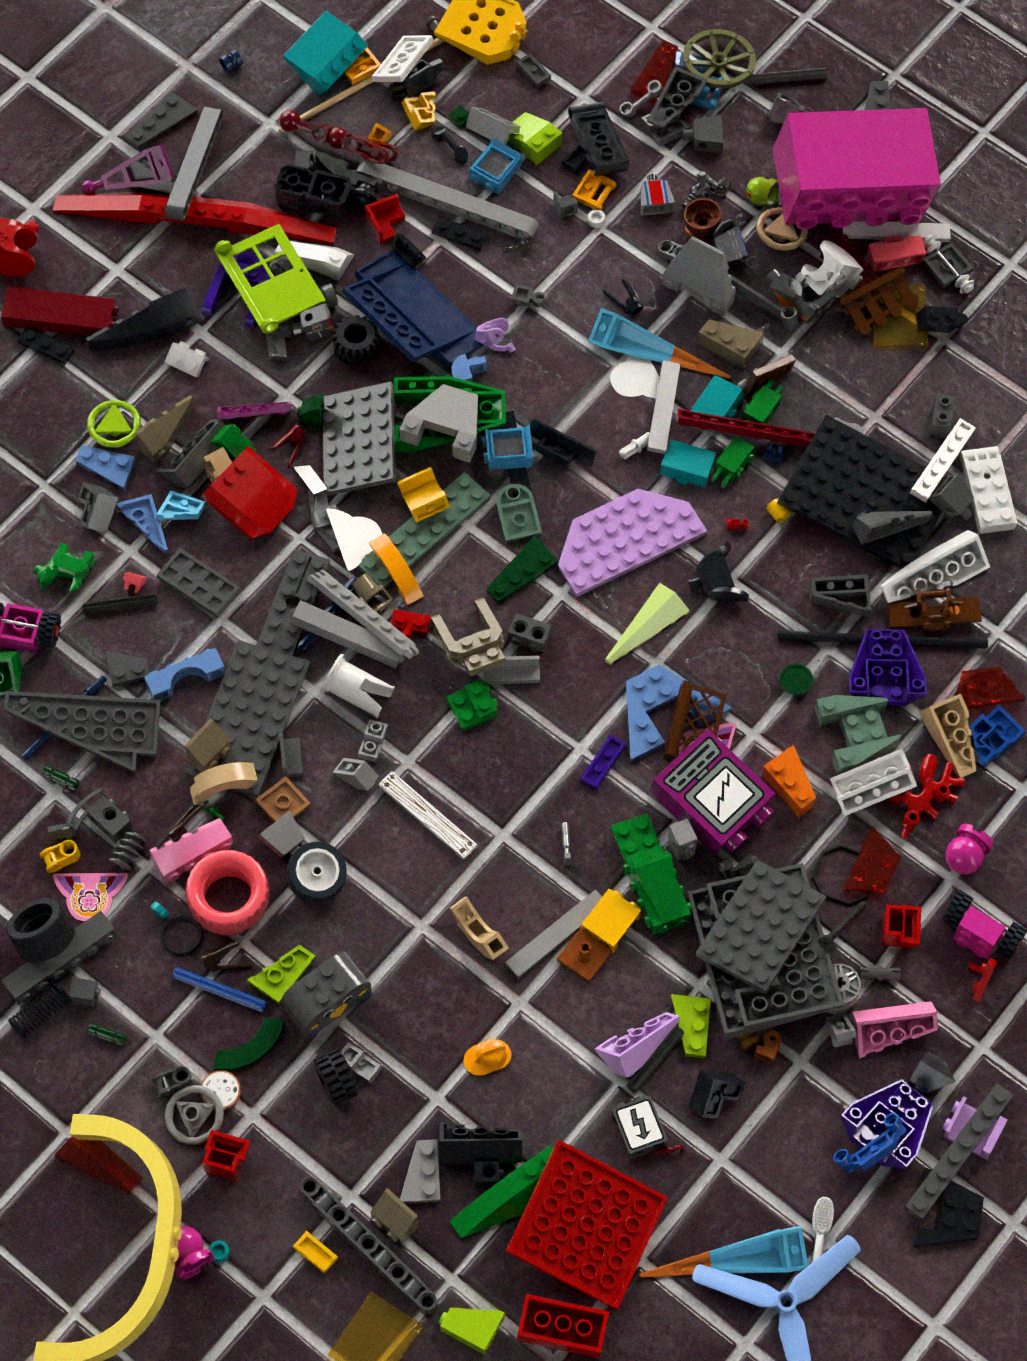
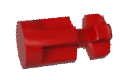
[726,519,749,530]

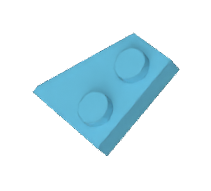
[157,491,205,520]

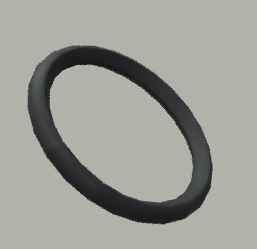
[161,916,203,955]

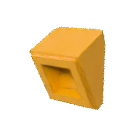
[368,123,393,143]

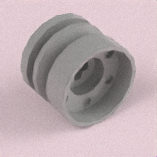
[827,964,861,1015]

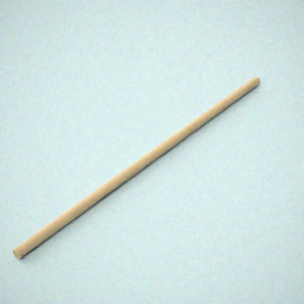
[278,20,476,135]

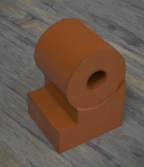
[754,1030,781,1065]

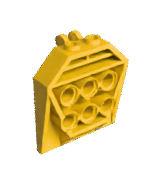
[434,0,528,65]

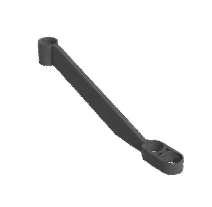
[658,240,799,330]

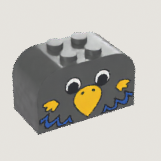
[282,952,372,1040]

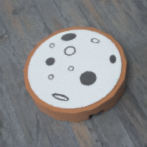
[200,1070,241,1111]

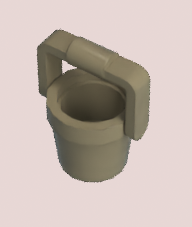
[352,573,392,613]

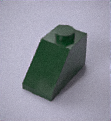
[297,393,325,428]

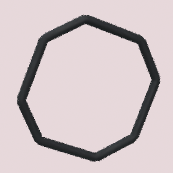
[812,844,877,905]

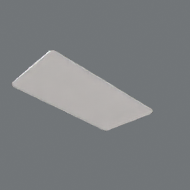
[294,465,327,494]

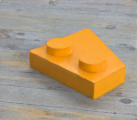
[344,48,381,85]

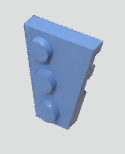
[76,445,135,491]

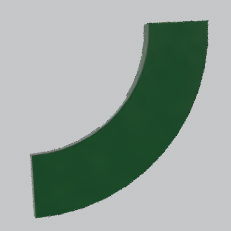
[213,1017,285,1071]

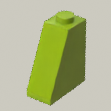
[439,1308,505,1355]

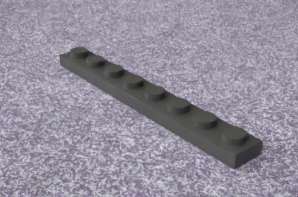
[904,1084,1014,1221]

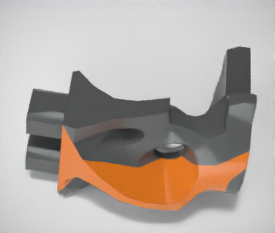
[767,269,838,324]

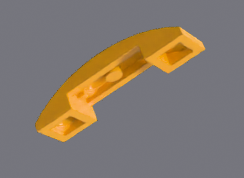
[368,534,424,606]

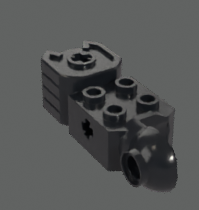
[274,164,377,218]

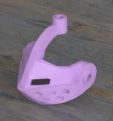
[475,318,516,353]

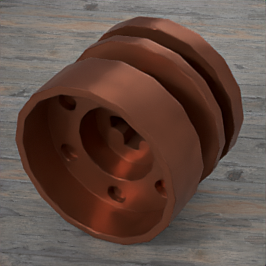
[684,198,722,245]

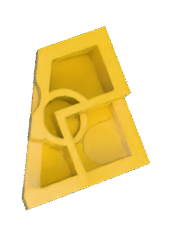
[401,92,436,131]

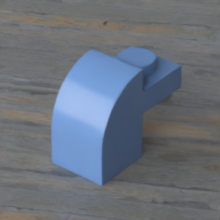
[452,354,487,382]

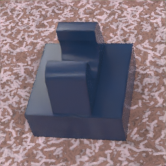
[762,442,786,466]

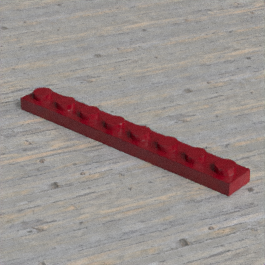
[676,409,815,447]

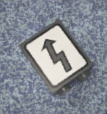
[611,1096,668,1160]

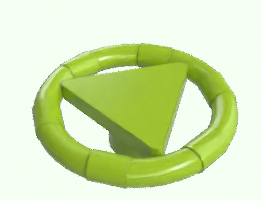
[87,400,141,448]

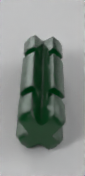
[42,765,79,790]
[87,1023,127,1046]

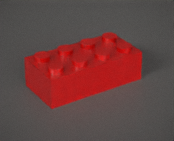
[517,1294,609,1359]

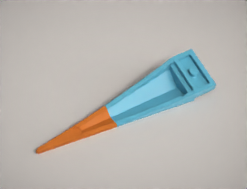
[588,308,731,379]
[639,1226,808,1277]

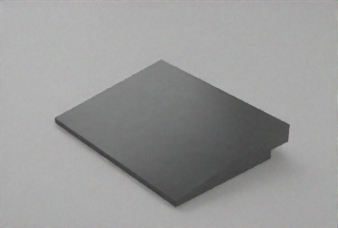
[687,863,844,1040]

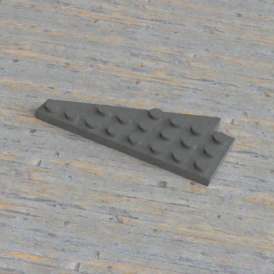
[4,691,161,773]

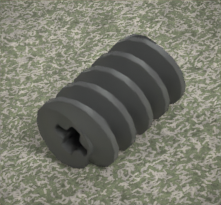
[108,828,148,872]

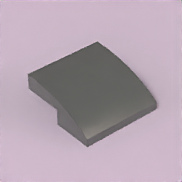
[641,113,690,146]

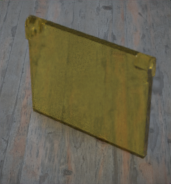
[872,284,928,347]
[328,1292,423,1361]

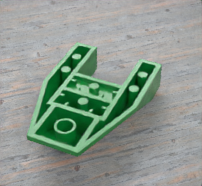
[394,376,506,452]

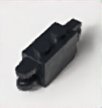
[388,58,446,101]

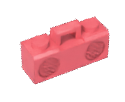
[867,235,926,272]

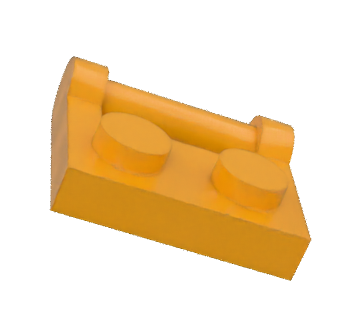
[572,169,617,210]

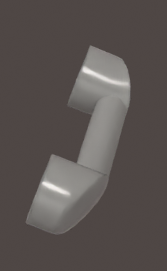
[620,80,662,117]

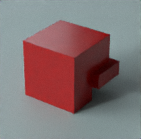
[881,904,922,948]
[202,1130,251,1181]

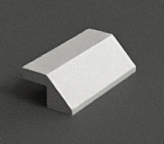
[830,748,917,816]

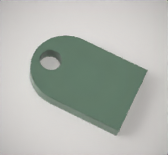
[496,484,542,543]

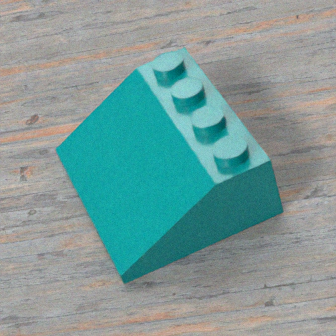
[282,11,369,96]

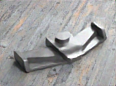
[266,318,293,362]
[308,482,341,553]

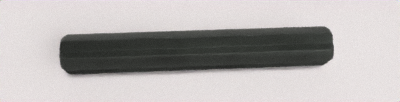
[82,593,158,614]
[626,1026,684,1093]

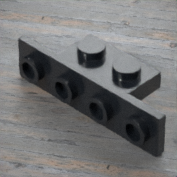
[530,418,597,467]

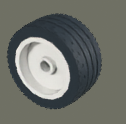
[286,841,347,903]

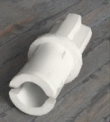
[619,432,650,459]

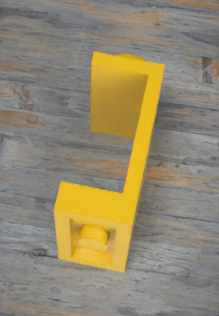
[397,467,450,523]
[581,889,641,953]

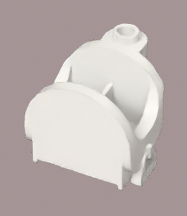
[796,240,863,298]

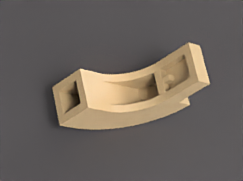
[190,762,258,805]
[449,897,509,960]

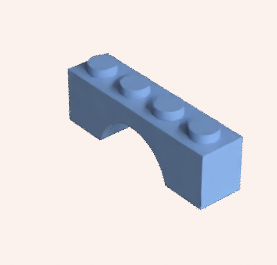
[144,648,225,701]

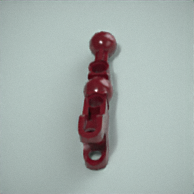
[279,110,399,164]

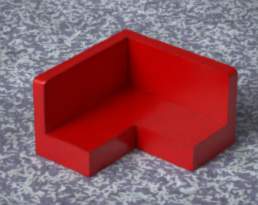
[365,194,405,245]

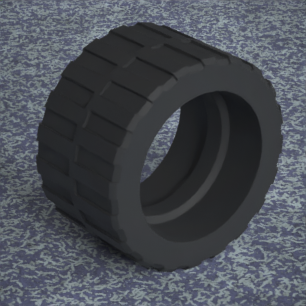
[6,898,75,963]

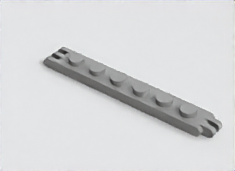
[308,570,419,659]

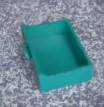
[691,375,744,434]
[660,439,716,488]

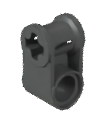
[152,1066,193,1099]

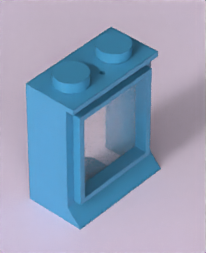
[469,138,522,195]
[482,424,533,470]

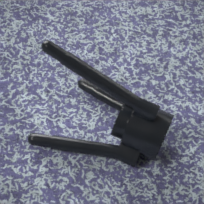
[603,278,644,315]

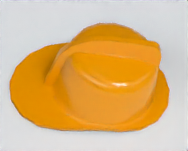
[464,1039,512,1076]

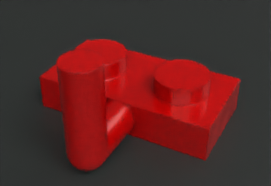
[391,609,431,639]
[968,958,997,1002]

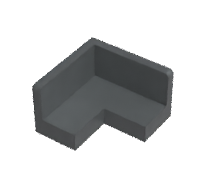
[78,482,118,532]

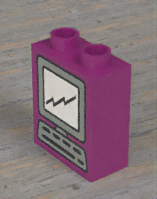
[648,728,775,857]

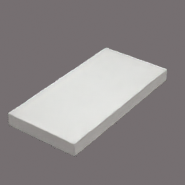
[372,35,434,82]

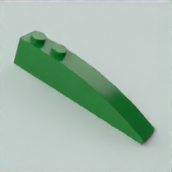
[449,1145,553,1239]

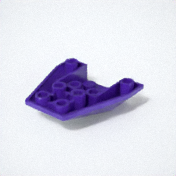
[849,629,927,706]
[840,1079,934,1169]

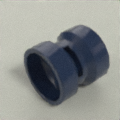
[219,49,243,73]

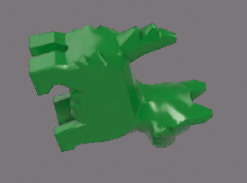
[33,543,95,592]

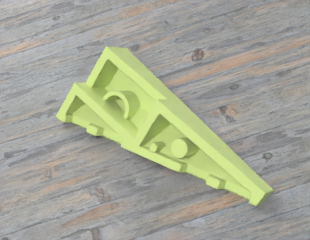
[605,583,689,665]

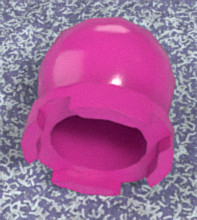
[945,824,994,875]
[174,1225,214,1280]

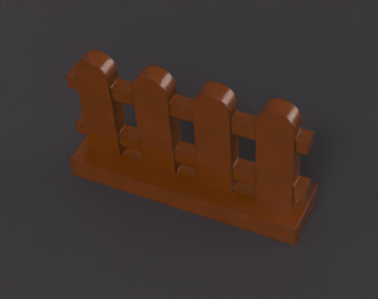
[838,266,919,336]

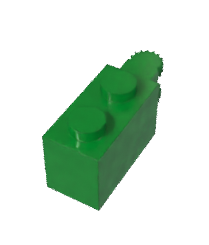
[742,379,784,424]
[711,436,755,488]

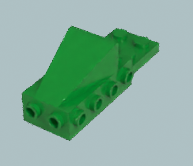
[610,814,692,935]

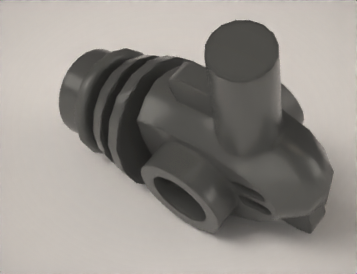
[682,172,710,209]

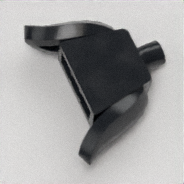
[688,541,749,602]

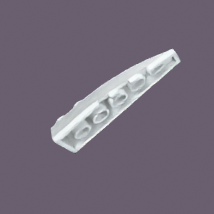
[881,530,990,603]

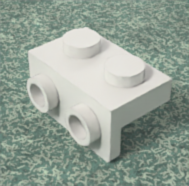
[165,341,210,378]

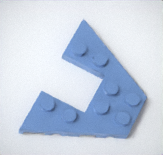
[626,665,731,762]

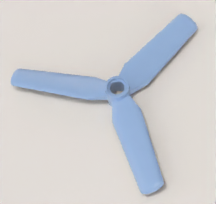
[692,1235,860,1361]

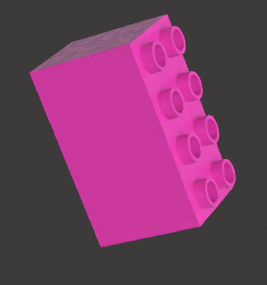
[773,108,941,229]

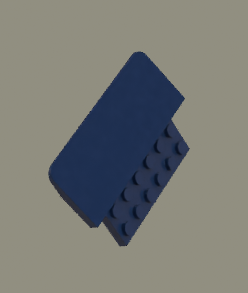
[342,251,484,368]

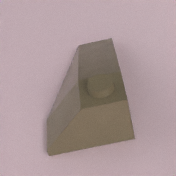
[136,395,194,464]

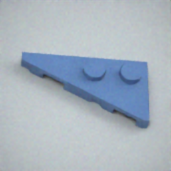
[117,494,169,554]

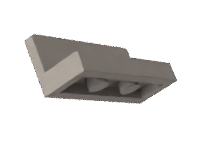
[465,107,521,145]
[482,656,540,684]

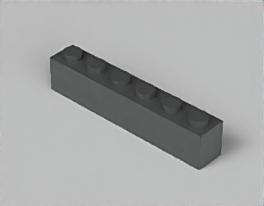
[2,911,117,1005]

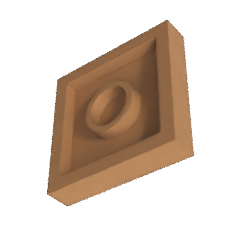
[256,776,311,822]

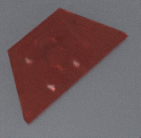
[955,666,1025,709]
[843,826,901,892]

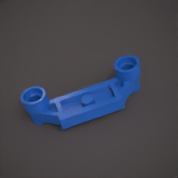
[833,1113,906,1173]

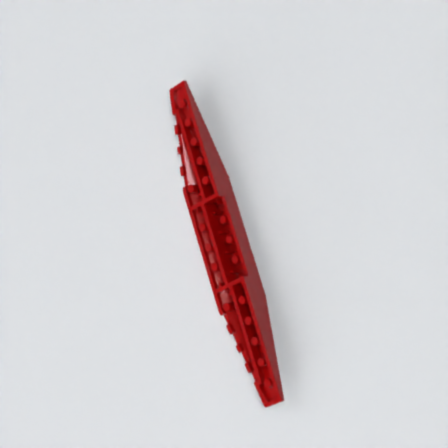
[53,191,336,245]

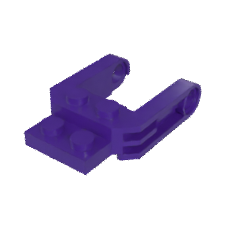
[202,251,271,328]

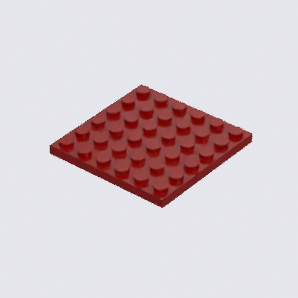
[505,1139,668,1310]

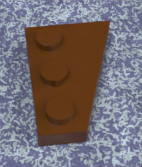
[743,355,797,400]

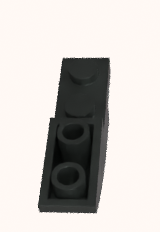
[315,151,378,194]

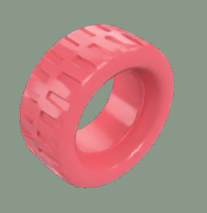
[186,850,269,935]

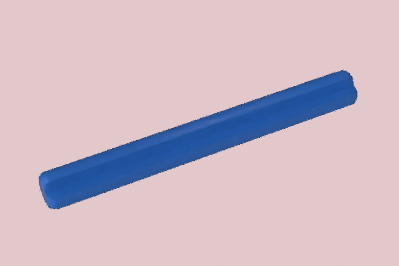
[173,967,267,1012]

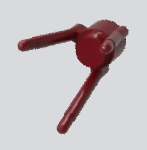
[269,425,305,467]

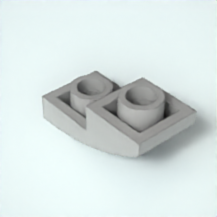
[358,719,388,763]

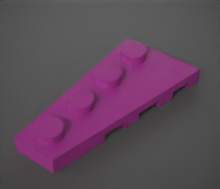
[217,401,292,420]

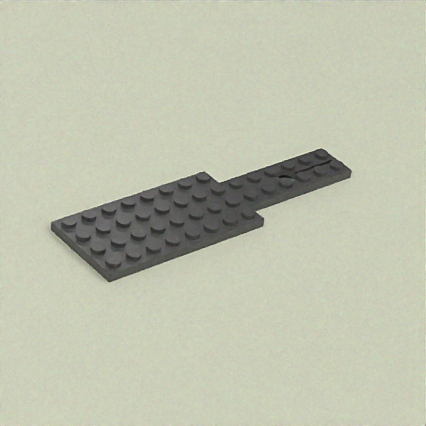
[185,549,330,797]

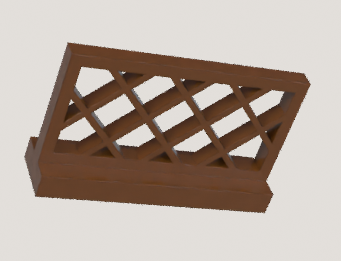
[663,680,727,759]

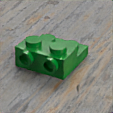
[446,679,499,731]

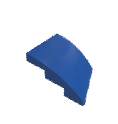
[969,705,1027,766]

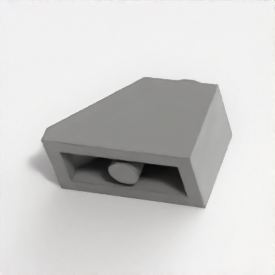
[333,758,379,791]

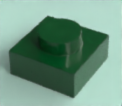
[448,105,469,130]

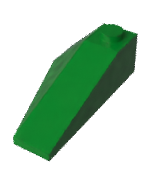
[0,650,22,696]

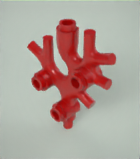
[889,754,965,840]

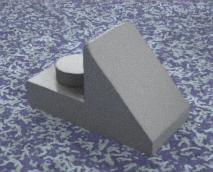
[825,1014,856,1047]

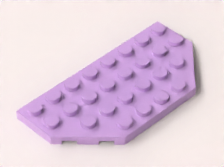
[558,489,707,597]

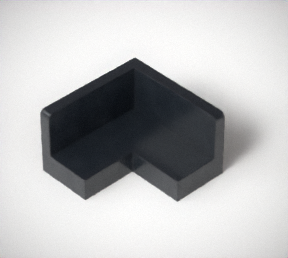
[689,1070,746,1118]

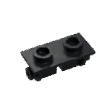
[390,233,427,268]

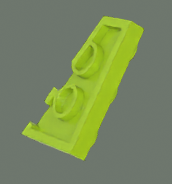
[247,945,316,1005]
[671,994,711,1058]

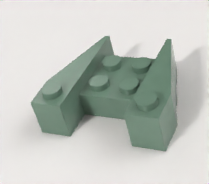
[815,695,901,775]

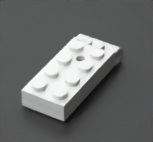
[960,446,1017,534]

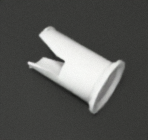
[321,654,395,719]

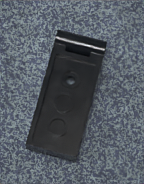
[568,102,630,176]

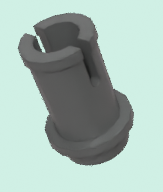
[426,15,439,38]

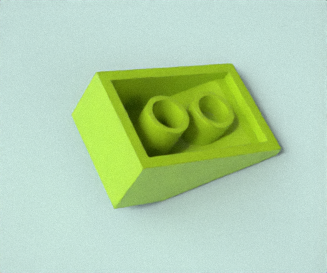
[508,112,562,165]

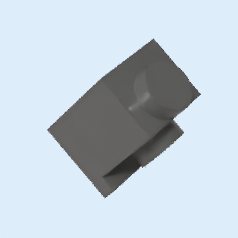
[295,150,315,172]

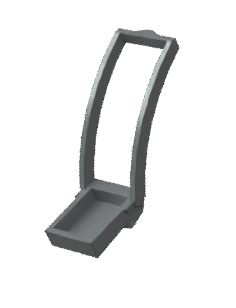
[48,788,107,840]

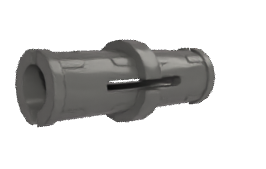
[859,966,901,982]

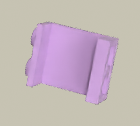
[942,1096,1008,1160]

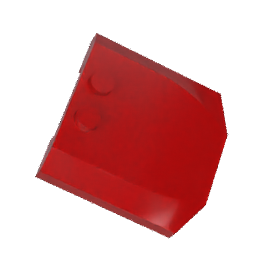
[201,446,298,540]

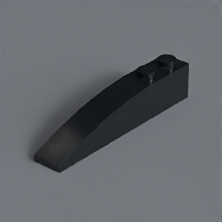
[86,288,197,351]

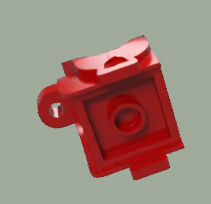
[0,218,39,277]

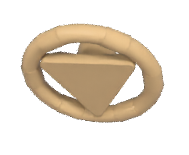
[756,207,808,251]

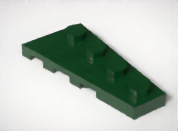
[487,534,558,604]

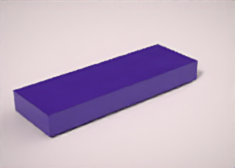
[580,734,627,791]

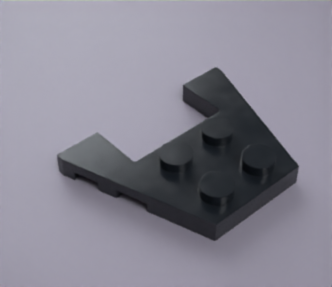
[913,1167,984,1248]

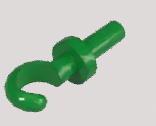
[202,800,225,821]

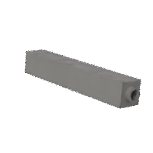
[291,600,406,669]

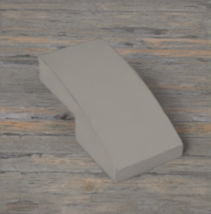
[341,1042,383,1084]

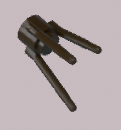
[167,803,205,842]
[201,940,253,972]

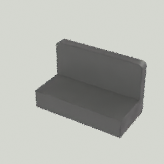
[279,733,303,778]

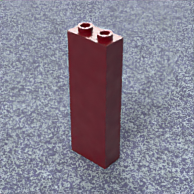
[1,286,119,336]

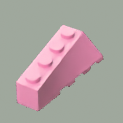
[150,818,233,883]
[852,1002,938,1059]

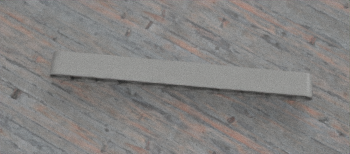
[356,158,539,241]

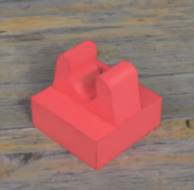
[123,572,148,593]

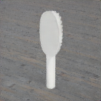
[812,1197,834,1263]

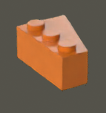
[762,745,816,818]

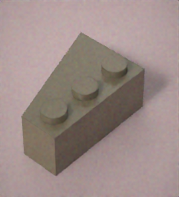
[697,319,764,370]

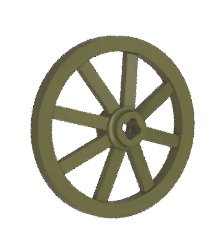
[683,29,756,89]

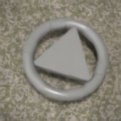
[165,1085,224,1145]

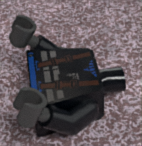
[709,213,758,268]

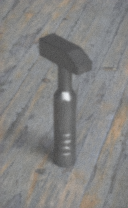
[561,822,571,866]

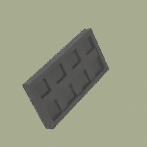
[157,548,240,617]

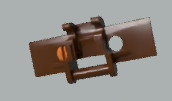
[888,588,982,631]

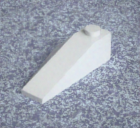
[274,241,354,281]

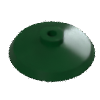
[779,663,813,694]

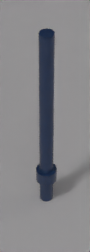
[21,675,107,761]

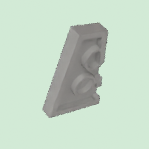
[400,1139,440,1204]

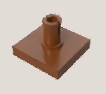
[557,929,613,983]

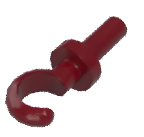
[653,1145,685,1156]

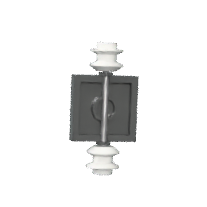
[922,235,975,294]

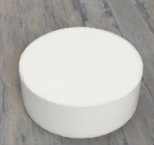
[588,210,605,228]

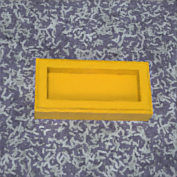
[293,1231,338,1274]

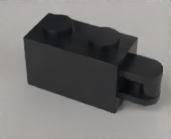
[915,306,968,333]

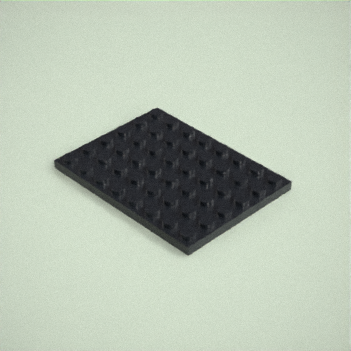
[777,414,947,569]

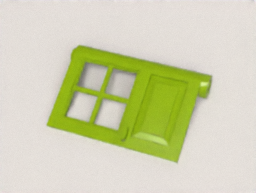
[214,224,326,334]

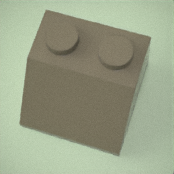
[185,718,231,772]
[371,1188,419,1245]

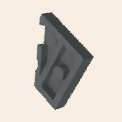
[105,651,149,687]

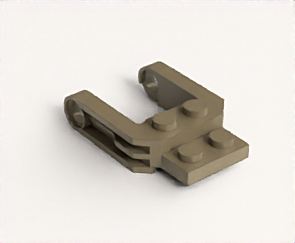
[430,598,506,676]

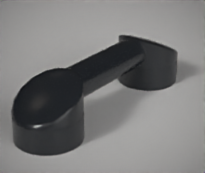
[432,126,468,164]

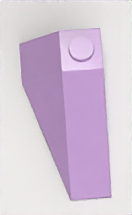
[595,1012,680,1078]

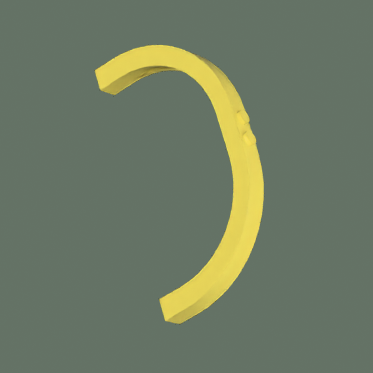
[33,1114,182,1361]

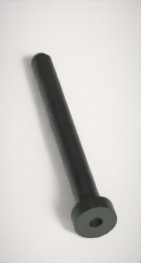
[819,901,866,950]

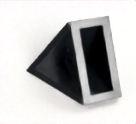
[908,1051,956,1095]

